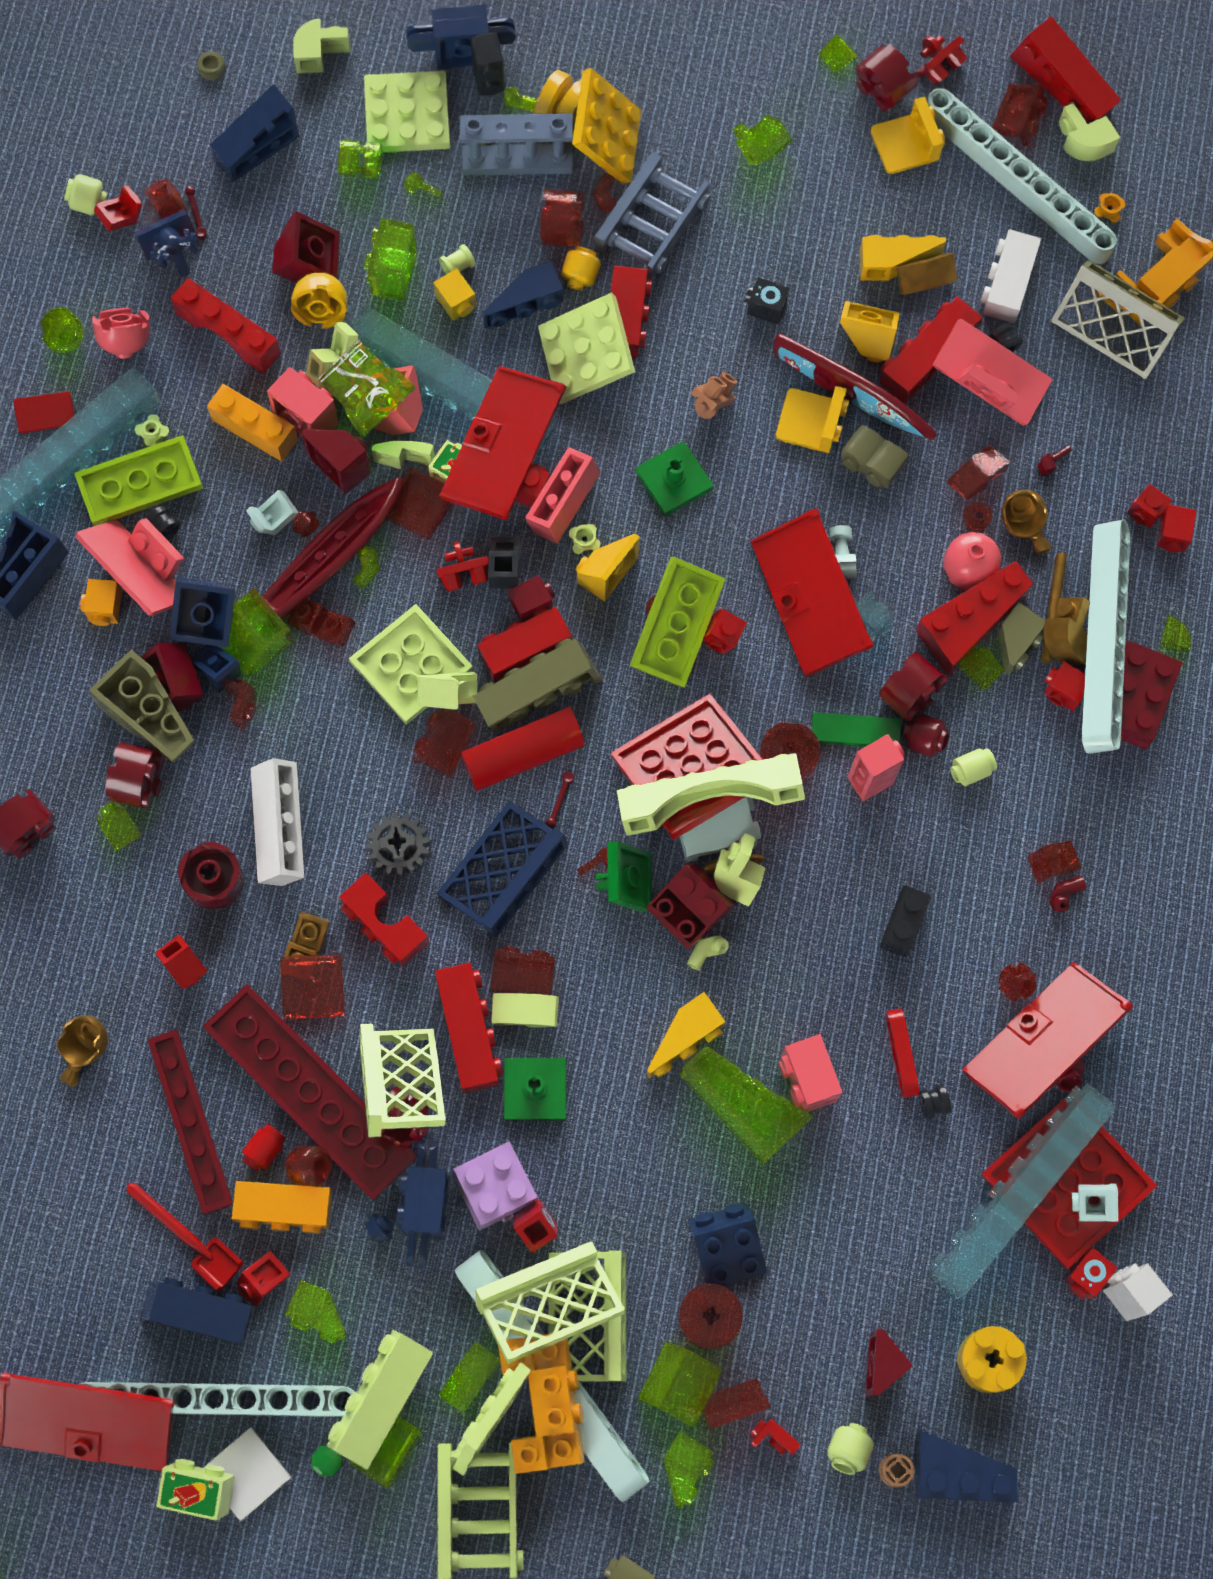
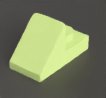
[418,672,477,709]

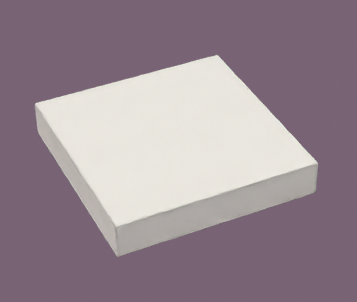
[204,1427,292,1521]

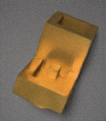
[1044,597,1090,666]

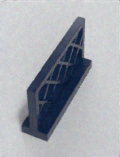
[437,801,568,938]

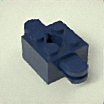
[406,4,516,69]
[397,1140,449,1267]

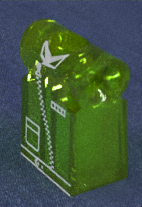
[317,340,415,437]

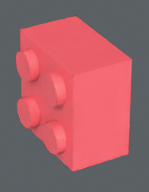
[267,366,339,437]
[778,1034,843,1114]

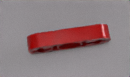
[885,1008,919,1098]

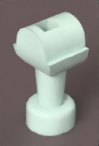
[829,525,857,579]

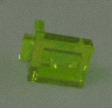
[96,801,142,851]

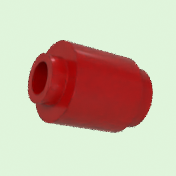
[241,1123,286,1172]

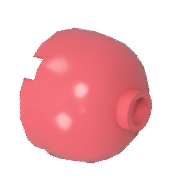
[92,308,150,359]
[942,532,1002,591]

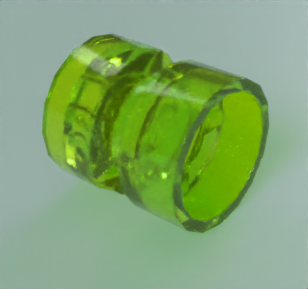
[338,138,383,180]

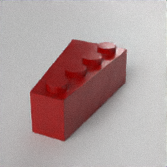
[1009,16,1121,124]
[916,561,1033,677]

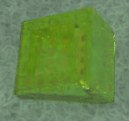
[818,33,859,73]
[959,648,1005,690]

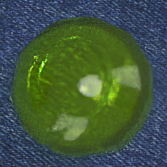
[40,306,84,354]

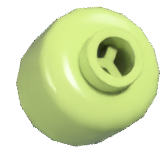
[64,174,107,215]
[827,1423,874,1475]

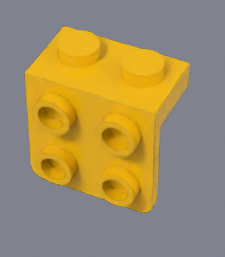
[871,97,945,174]
[776,386,849,453]

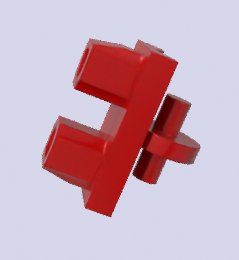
[916,35,968,86]
[436,541,489,592]

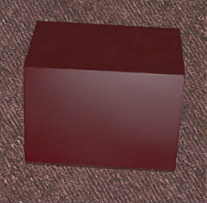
[865,1329,913,1398]

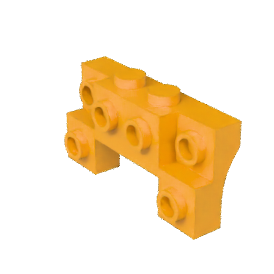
[1098,218,1213,326]
[498,1333,585,1474]

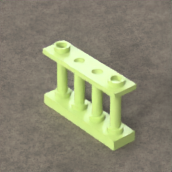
[438,1442,524,1579]

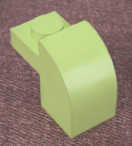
[293,19,350,73]
[1059,103,1120,161]
[306,322,363,388]
[714,833,766,906]

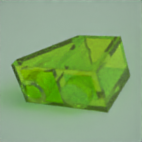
[285,1279,348,1345]
[663,1431,715,1509]

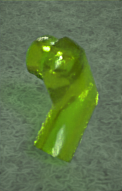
[503,86,538,112]
[352,546,380,589]

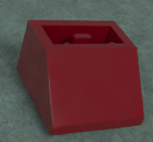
[646,862,737,950]

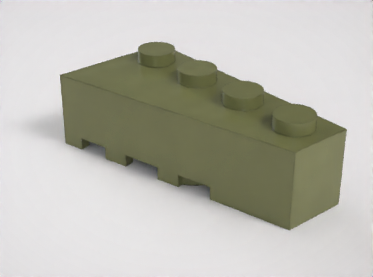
[473,638,604,732]

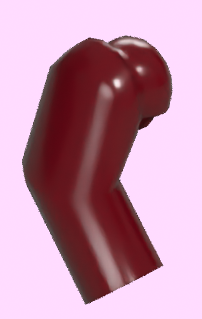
[1050,876,1087,913]

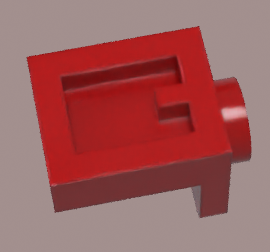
[1127,483,1172,529]
[236,1251,291,1307]
[749,1418,801,1455]

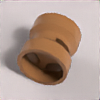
[878,1454,914,1487]

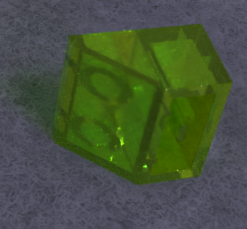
[223,588,294,677]

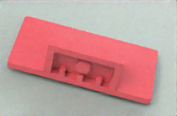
[933,319,1052,426]
[75,518,184,616]

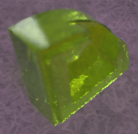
[1160,615,1192,652]

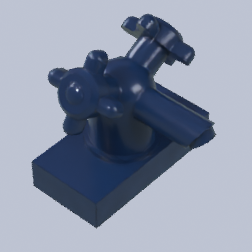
[134,209,198,277]

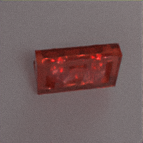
[992,84,1047,146]
[412,708,477,777]
[490,946,555,995]
[698,1379,771,1430]

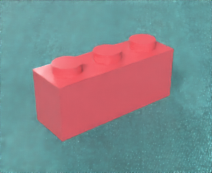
[525,447,600,544]
[847,734,904,802]

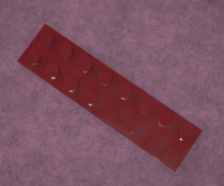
[202,984,417,1202]

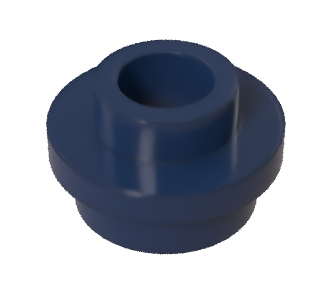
[365,1213,394,1244]

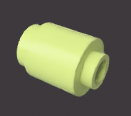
[950,748,997,786]

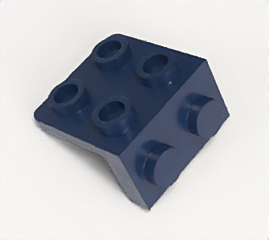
[687,1203,767,1290]

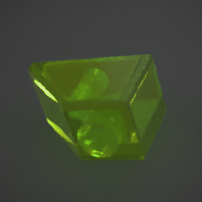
[439,1341,501,1414]

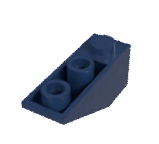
[482,261,563,329]

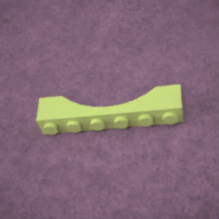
[617,753,805,836]

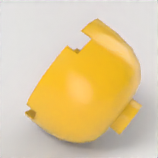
[291,273,348,329]

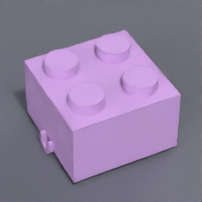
[452,1141,537,1231]

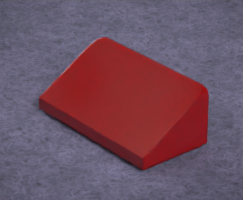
[13,391,76,434]

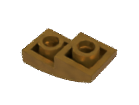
[896,252,958,295]
[279,911,331,981]

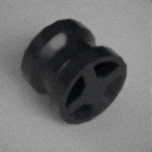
[989,323,1023,352]
[146,506,181,540]
[918,1084,952,1120]

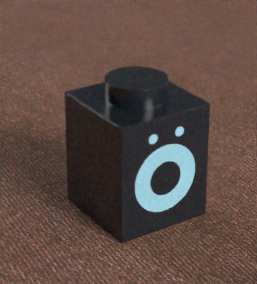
[744,277,790,325]

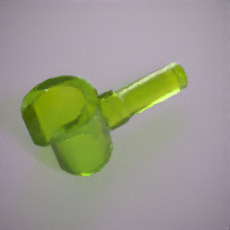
[403,172,443,198]

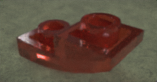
[947,445,1010,500]
[286,600,355,648]

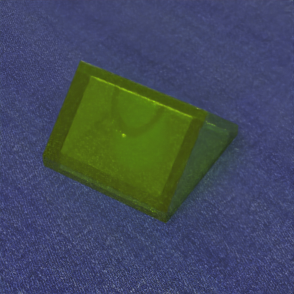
[637,1341,722,1428]
[349,1416,425,1489]

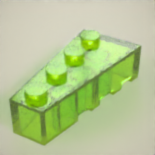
[679,1046,813,1165]

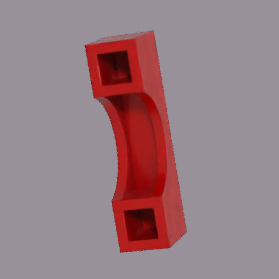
[170,278,281,374]

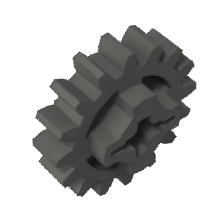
[365,812,431,878]

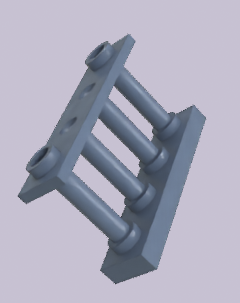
[460,114,573,175]
[595,152,711,280]

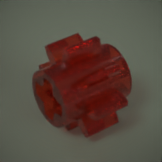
[999,962,1037,1002]

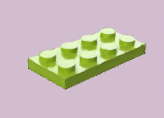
[74,435,203,526]
[629,556,726,688]

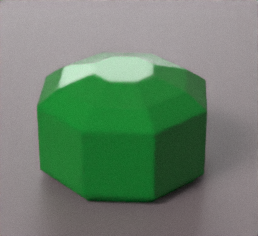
[312,1445,343,1477]

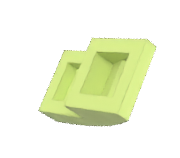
[371,441,435,469]
[491,993,559,1027]

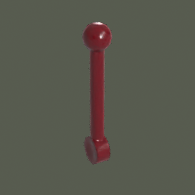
[185,186,207,240]
[545,772,574,829]

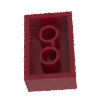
[1121,640,1183,750]

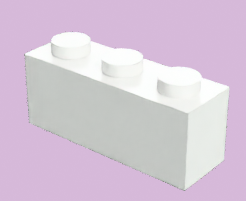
[981,229,1041,324]
[1103,1263,1172,1321]

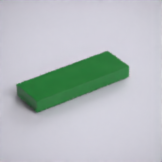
[811,712,901,747]

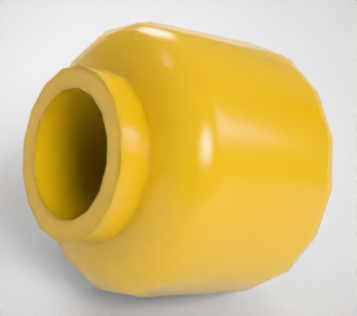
[561,246,601,291]

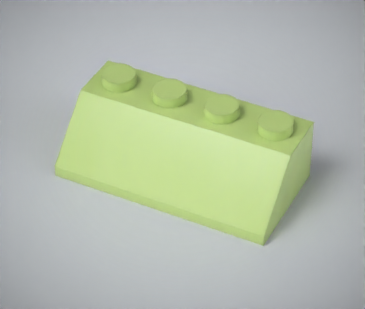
[327,1330,434,1469]

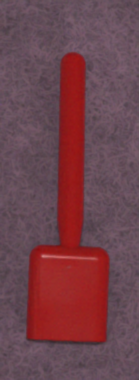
[126,1183,243,1291]

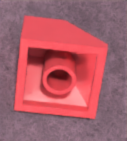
[351,365,423,435]

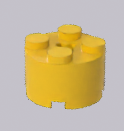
[957,1326,1027,1393]

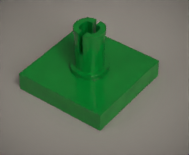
[635,440,714,517]
[595,841,652,913]
[504,1058,566,1121]

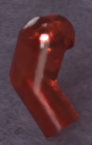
[593,173,616,212]

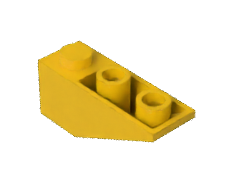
[859,235,946,281]
[646,992,725,1078]

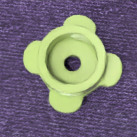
[135,414,169,447]
[569,524,600,554]

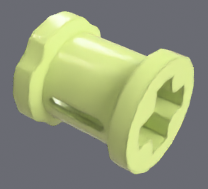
[439,244,476,274]

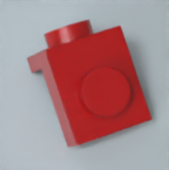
[94,185,142,232]

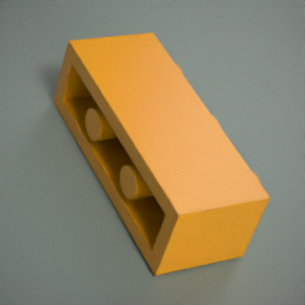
[207,384,298,462]
[232,1181,333,1234]

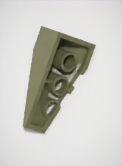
[89,650,195,763]

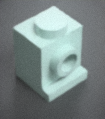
[1072,1184,1118,1221]

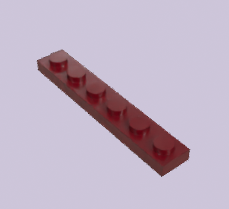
[147,1029,233,1216]

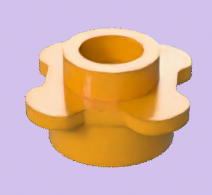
[1094,193,1126,223]

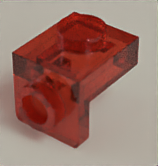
[143,178,188,220]
[224,679,257,729]
[1028,841,1082,883]

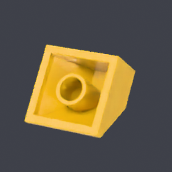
[840,301,900,363]
[576,534,640,602]

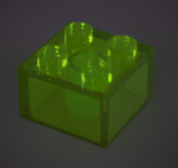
[364,218,418,301]

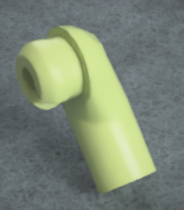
[687,936,729,971]

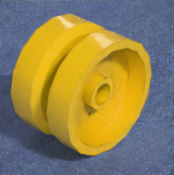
[533,70,581,143]

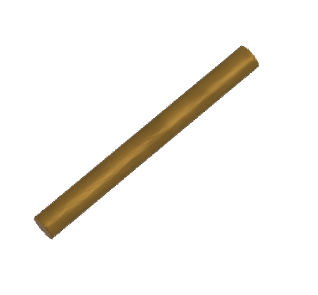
[1041,553,1067,664]

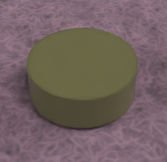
[197,51,226,80]

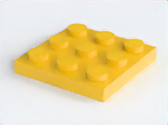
[572,68,641,184]

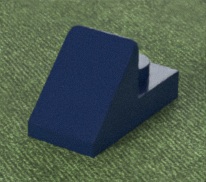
[191,645,241,693]

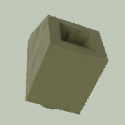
[997,602,1045,675]

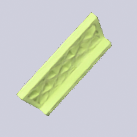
[360,1024,445,1137]
[475,1241,625,1364]
[548,1251,626,1382]

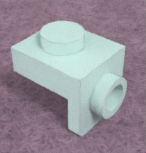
[246,490,299,535]

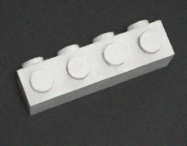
[251,758,304,886]

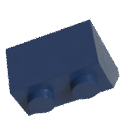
[169,577,235,647]

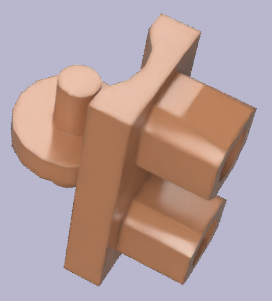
[691,372,738,419]

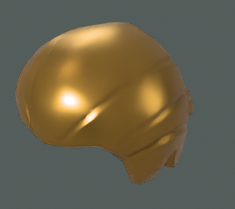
[1001,490,1051,555]
[57,1015,109,1087]

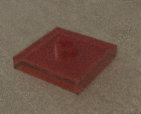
[386,467,453,540]
[280,954,346,1019]

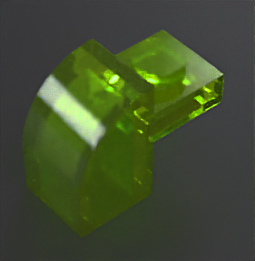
[732,114,794,165]

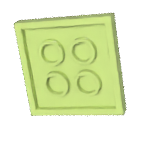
[364,71,450,153]
[538,293,635,404]
[349,604,473,725]
[453,1363,531,1476]

